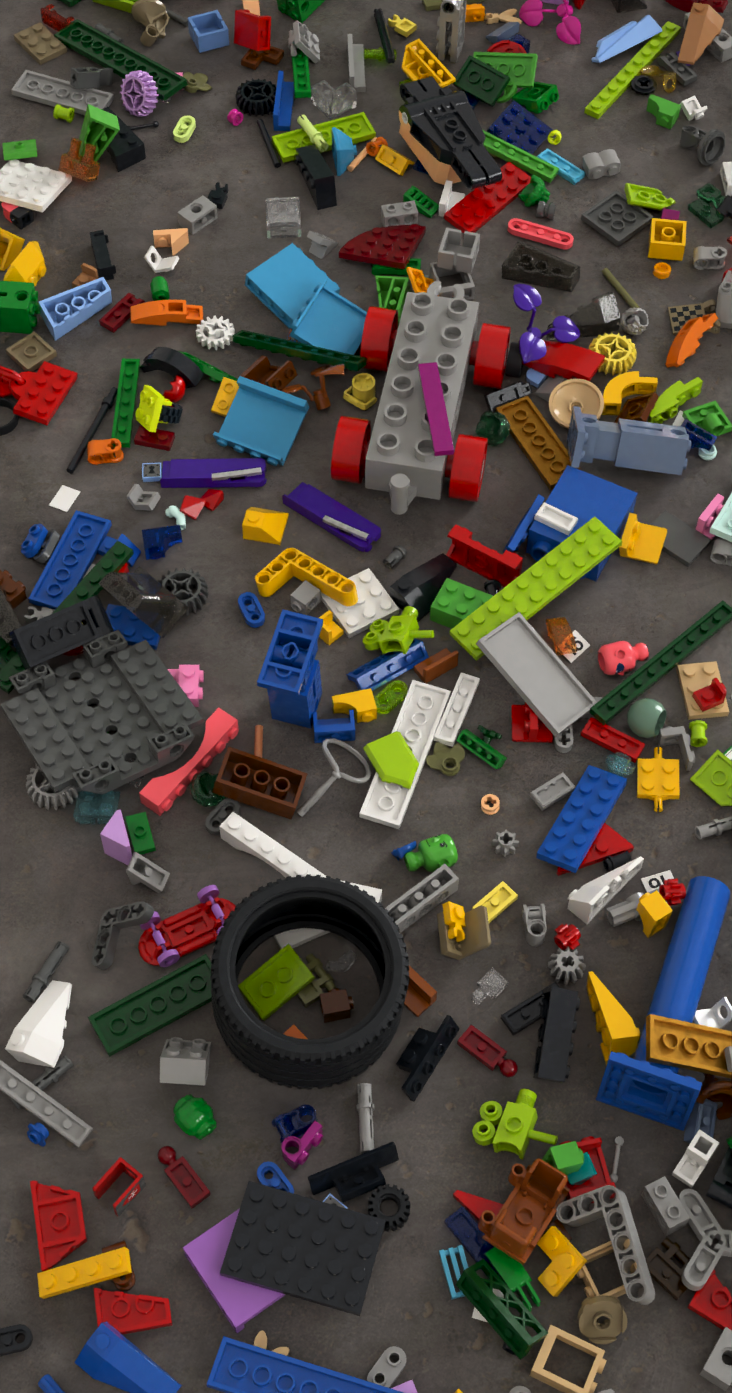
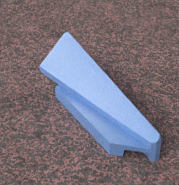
[591,15,663,63]

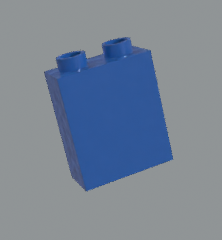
[526,465,638,582]

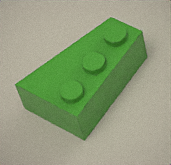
[77,104,120,165]
[375,275,412,327]

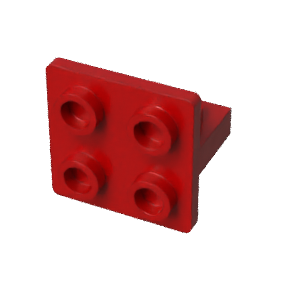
[511,702,553,743]

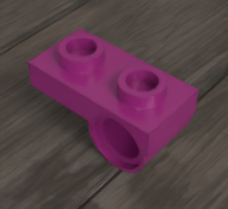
[281,1121,323,1170]

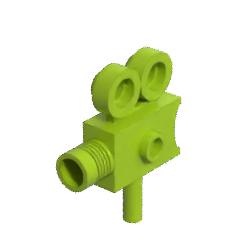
[363,606,434,654]
[472,1089,558,1159]

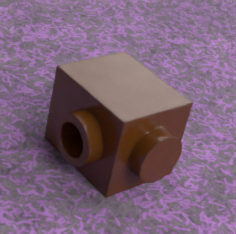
[320,988,354,1023]

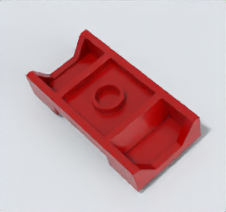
[446,524,523,587]

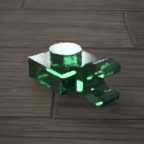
[696,183,725,208]

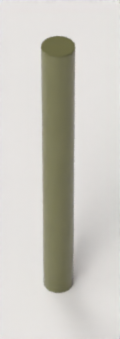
[602,268,640,308]

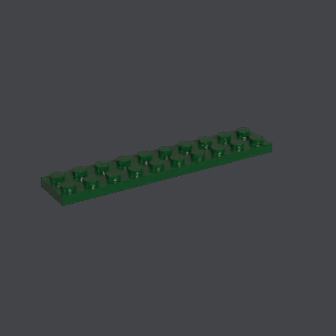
[54,19,188,101]

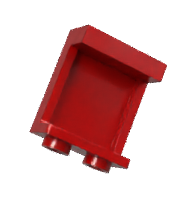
[234,9,271,51]
[559,1136,616,1203]

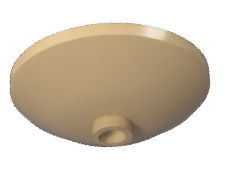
[549,379,604,429]

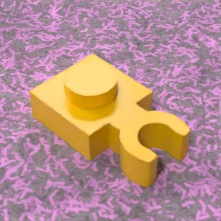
[442,901,466,942]

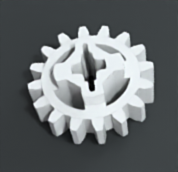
[196,315,235,350]

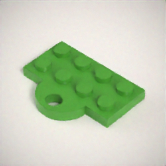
[473,52,538,103]

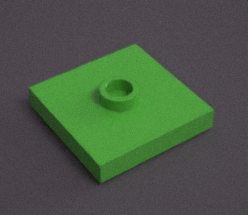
[2,139,38,161]

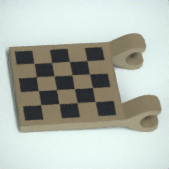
[668,299,721,335]

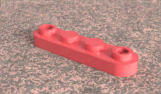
[507,218,574,250]

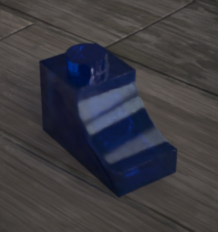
[680,419,717,451]
[142,525,182,560]

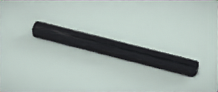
[374,8,395,64]

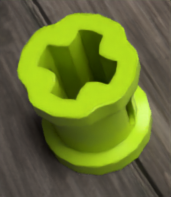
[53,104,75,123]
[689,720,708,747]

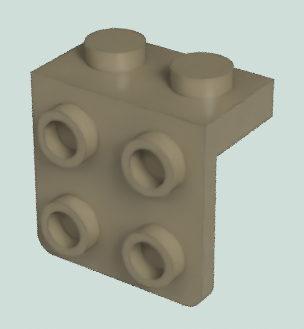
[437,905,491,960]

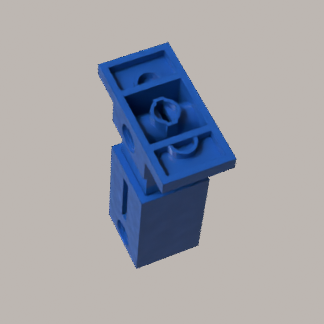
[257,609,323,729]

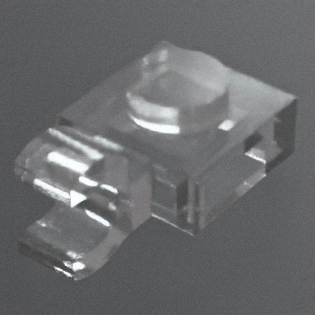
[471,968,509,1005]

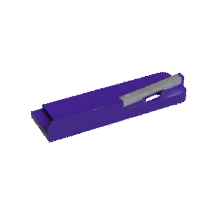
[160,458,267,488]
[282,482,381,552]

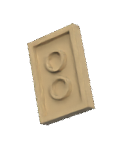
[676,661,729,720]

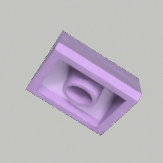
[100,809,132,865]

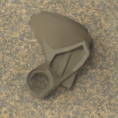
[131,0,170,47]

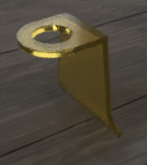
[639,65,676,93]

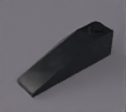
[390,553,457,622]

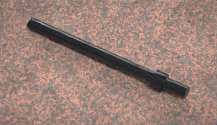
[66,387,118,474]

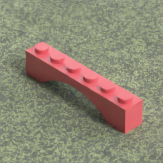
[139,707,239,816]

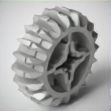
[26,764,82,811]

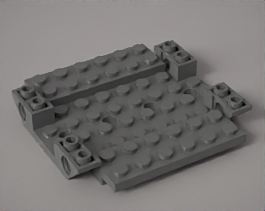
[0,630,204,794]

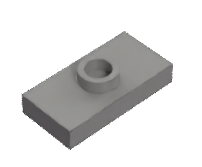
[530,772,575,811]

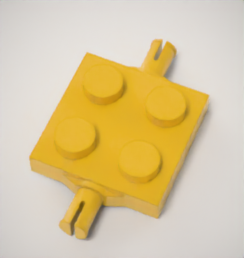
[637,747,680,812]

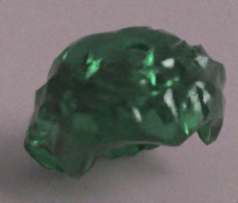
[475,411,510,446]
[189,771,227,807]

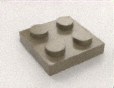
[6,332,57,372]

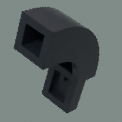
[140,347,205,389]

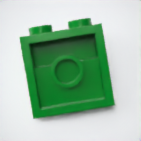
[512,82,559,114]

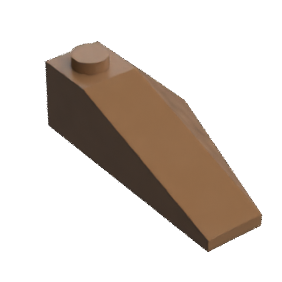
[678,2,724,65]

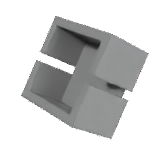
[437,227,480,274]

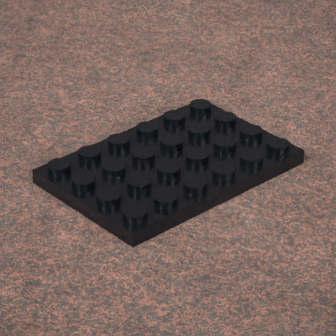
[220,1181,386,1316]

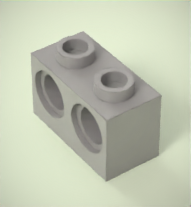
[381,201,418,227]
[641,1176,690,1237]

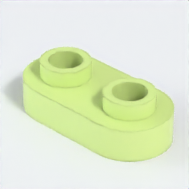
[173,115,196,143]

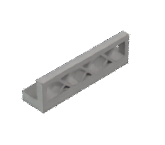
[347,34,366,92]

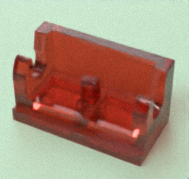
[40,4,74,32]

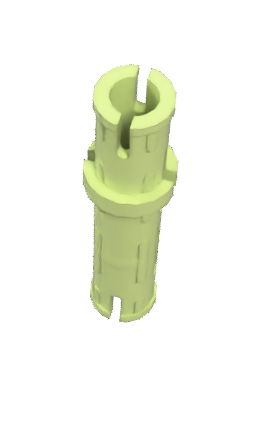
[297,115,329,152]

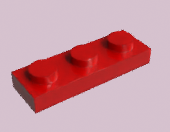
[581,717,645,763]

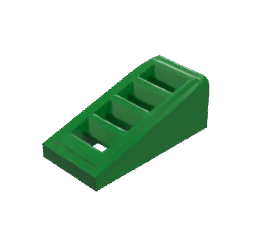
[403,186,439,219]

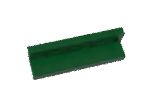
[456,1259,548,1360]

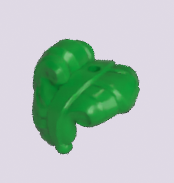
[518,175,550,207]

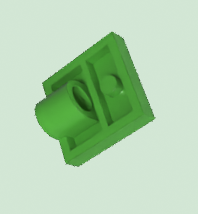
[682,400,732,442]

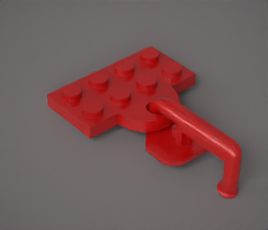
[0,361,78,426]

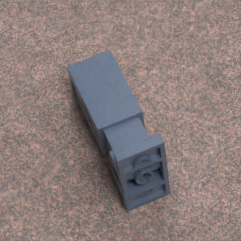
[566,406,691,475]

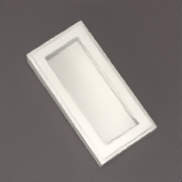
[534,502,578,536]

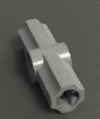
[605,888,667,927]

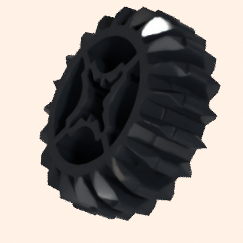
[236,78,276,117]

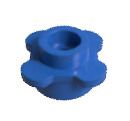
[27,1122,49,1146]

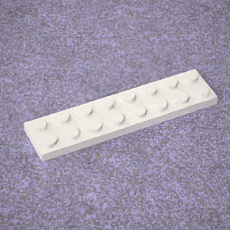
[359,680,451,829]

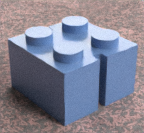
[188,10,229,53]

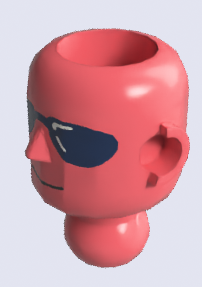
[598,641,649,676]

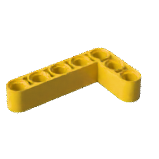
[255,548,358,606]

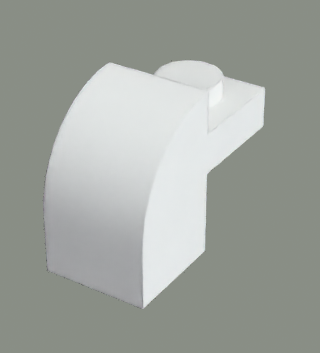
[672,1129,719,1188]

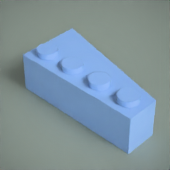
[38,277,112,341]

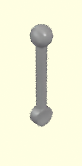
[610,1136,624,1183]

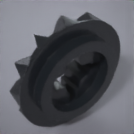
[631,75,657,95]

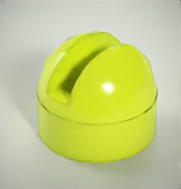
[548,130,562,145]

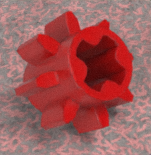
[659,878,686,906]
[554,924,581,951]

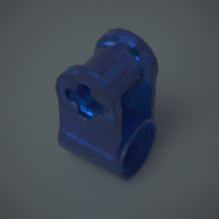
[272,1104,317,1143]

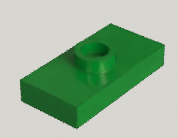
[125,812,156,855]

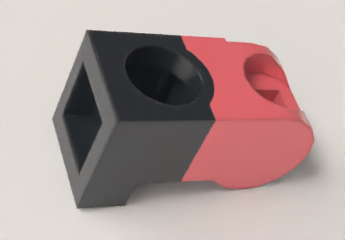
[1,202,34,230]

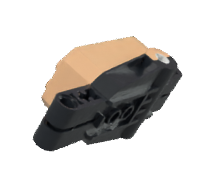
[399,76,502,190]

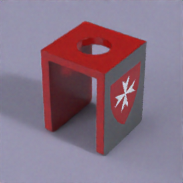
[92,1157,146,1216]

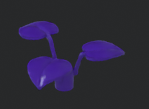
[513,284,580,364]

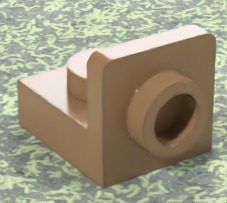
[72,263,99,288]

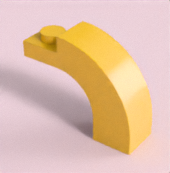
[602,371,658,416]

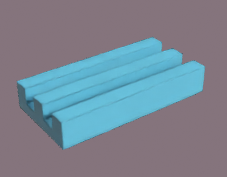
[439,1245,469,1300]

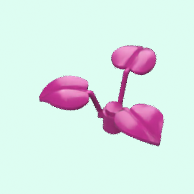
[519,0,581,45]

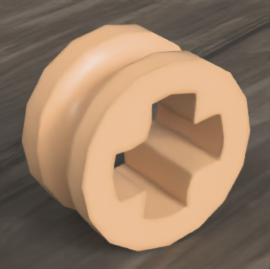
[481,794,500,815]

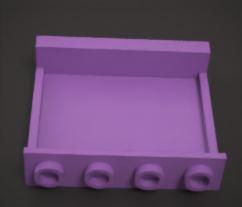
[183,1208,285,1333]

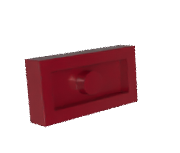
[134,426,175,451]

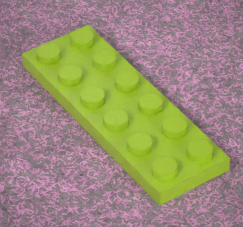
[272,112,376,163]

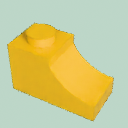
[332,688,377,723]
[636,890,673,938]

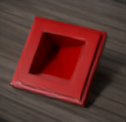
[201,489,224,511]
[179,495,206,520]

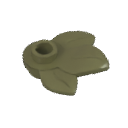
[183,72,212,93]
[426,742,465,776]

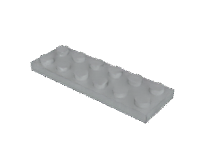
[11,70,114,115]

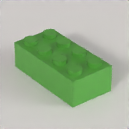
[430,578,493,629]

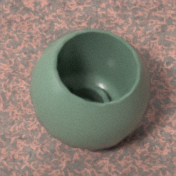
[627,698,667,739]

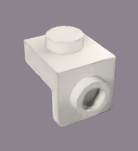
[680,95,708,121]

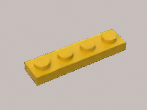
[37,1247,132,1299]

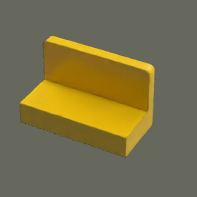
[375,144,416,176]

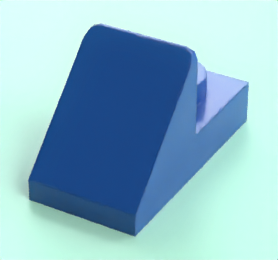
[98,534,141,567]

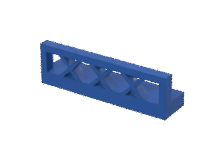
[273,71,294,131]
[346,638,429,691]

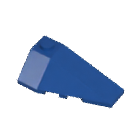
[74,1322,182,1393]

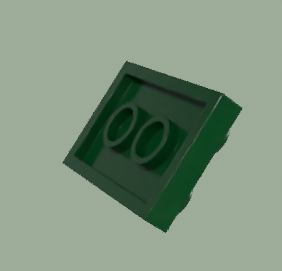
[452,55,510,107]

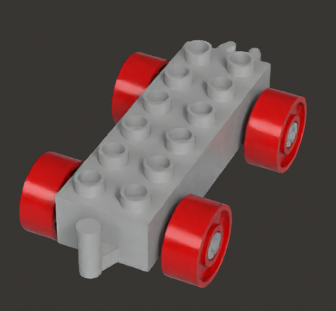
[331,281,511,515]

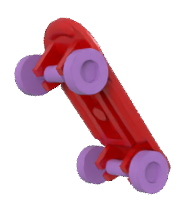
[138,885,235,967]

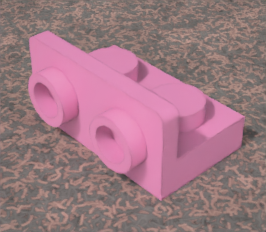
[696,494,724,540]

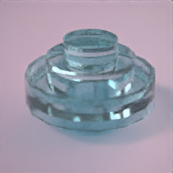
[605,752,636,777]

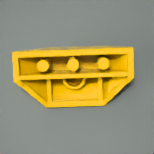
[401,39,456,88]
[3,241,46,287]

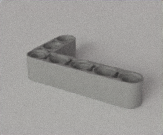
[556,1185,655,1305]

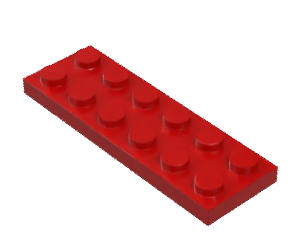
[443,161,531,233]

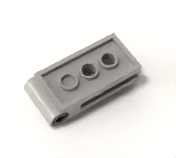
[436,0,467,63]

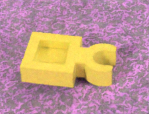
[388,14,417,38]

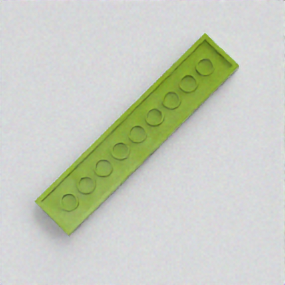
[450,517,622,661]

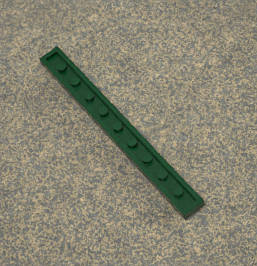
[0,541,134,694]
[589,600,732,725]

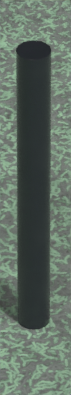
[257,119,281,168]

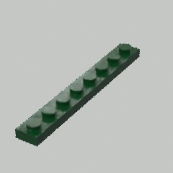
[233,330,367,372]

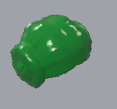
[173,1094,217,1140]

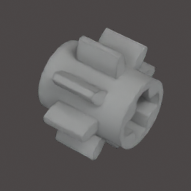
[492,829,519,857]

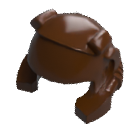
[696,1073,732,1120]

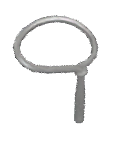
[296,738,371,817]

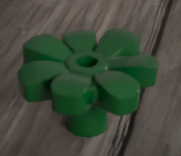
[477,725,502,744]

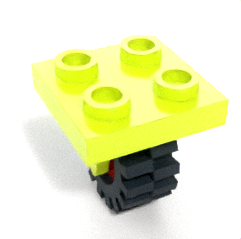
[135,385,183,433]

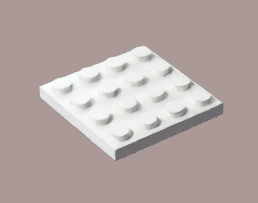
[0,159,72,212]

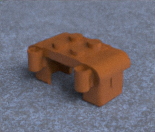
[478,1158,569,1265]

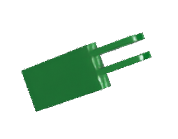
[484,1247,541,1312]

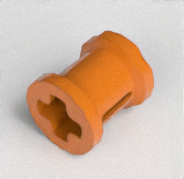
[366,137,388,156]

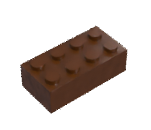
[212,746,307,820]

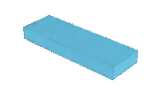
[537,148,585,185]

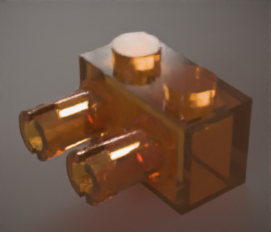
[59,138,101,182]

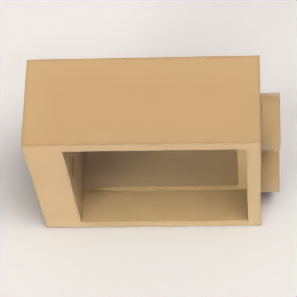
[576,1239,637,1298]
[530,1325,607,1393]

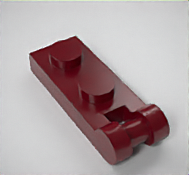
[99,293,145,333]

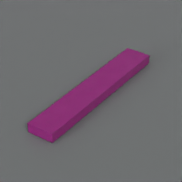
[418,362,454,456]

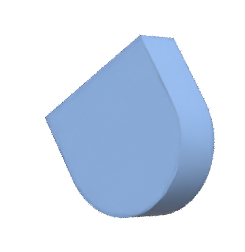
[526,368,547,388]

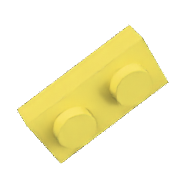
[472,881,518,923]

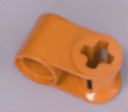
[87,438,124,465]

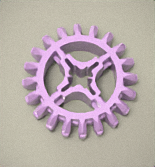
[120,70,158,117]

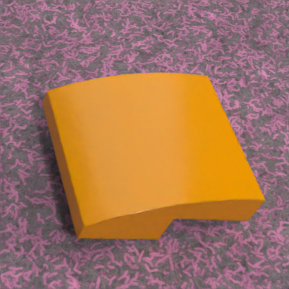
[406,267,439,296]

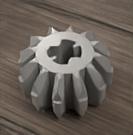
[548,947,586,986]

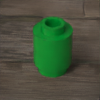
[150,276,170,301]

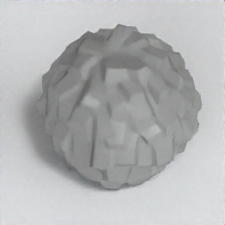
[620,307,649,336]

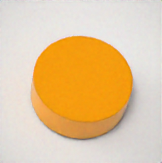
[653,262,671,279]

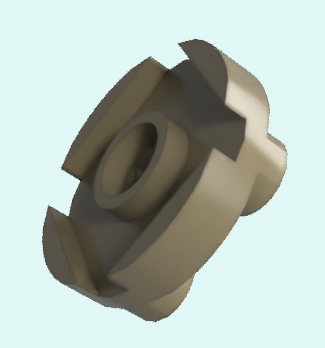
[577,1295,627,1344]

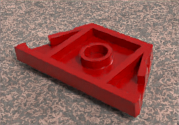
[557,823,634,876]
[30,1180,87,1272]

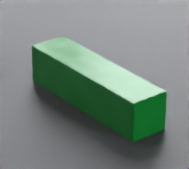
[456,729,507,769]

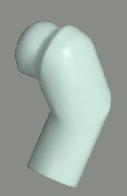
[165,505,186,530]

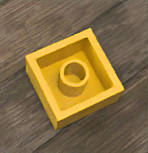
[648,218,687,261]

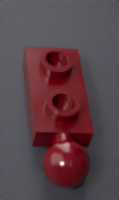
[457,1025,518,1077]
[158,1146,211,1209]

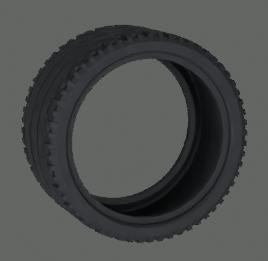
[211,874,409,1090]

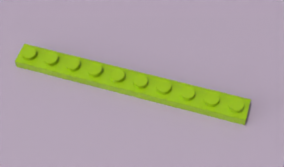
[584,21,681,119]

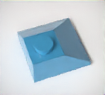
[332,127,357,176]

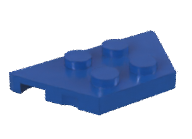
[502,494,545,553]

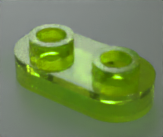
[374,680,408,714]

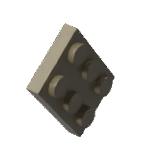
[14,22,67,65]

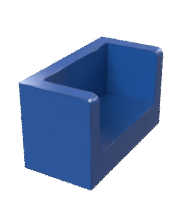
[313,710,355,743]

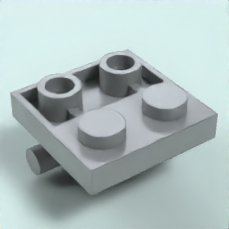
[288,20,320,64]

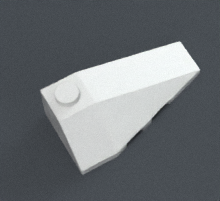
[567,856,644,924]
[5,980,72,1068]

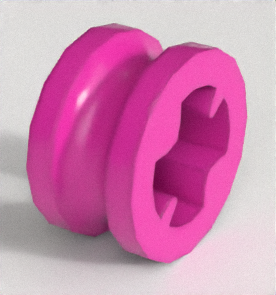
[227,109,244,126]

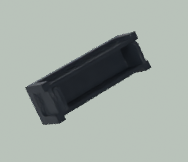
[90,230,116,280]

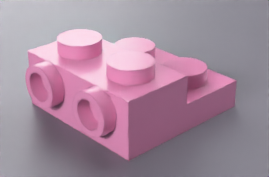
[168,665,204,707]

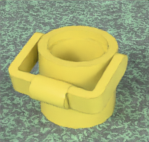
[343,373,377,410]

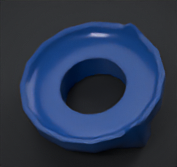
[391,841,417,861]

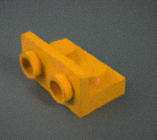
[465,4,485,22]

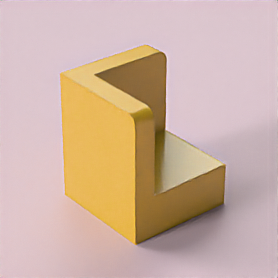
[319,610,343,645]

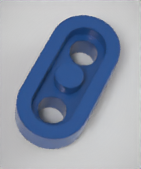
[21,524,48,558]
[238,592,265,628]
[257,1162,294,1193]

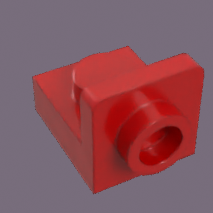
[692,678,727,712]

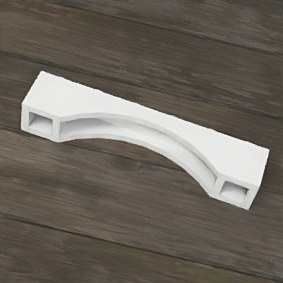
[219,812,326,878]

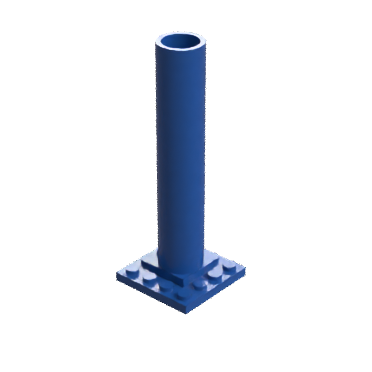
[596,876,730,1131]

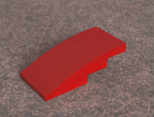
[522,340,605,382]

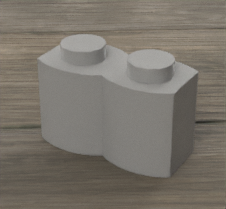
[582,149,621,179]

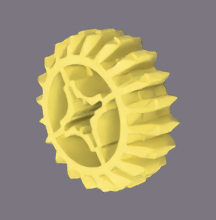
[589,332,637,376]

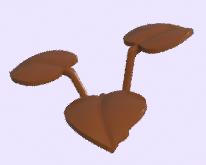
[281,364,345,410]

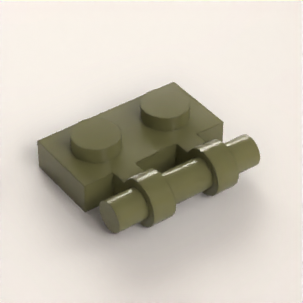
[296,953,337,1008]

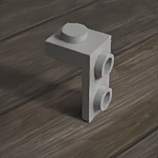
[657,726,695,771]

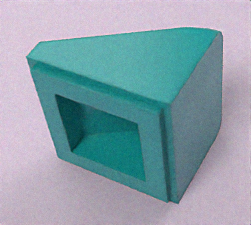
[567,1152,597,1185]

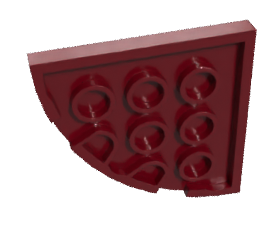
[339,224,426,269]

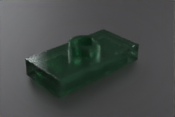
[688,198,724,228]

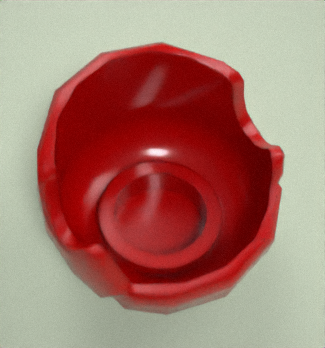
[163,375,186,403]

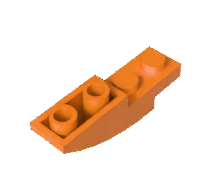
[130,300,203,326]
[665,313,718,368]

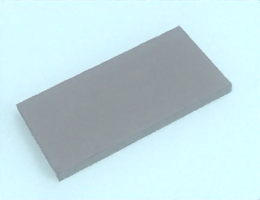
[476,612,597,737]

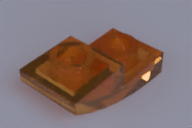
[546,617,577,655]

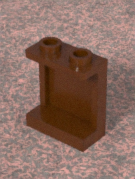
[240,356,298,391]

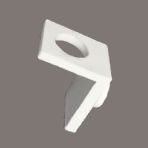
[144,246,179,273]
[694,997,732,1029]

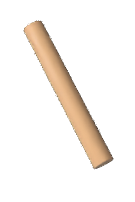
[347,137,377,172]

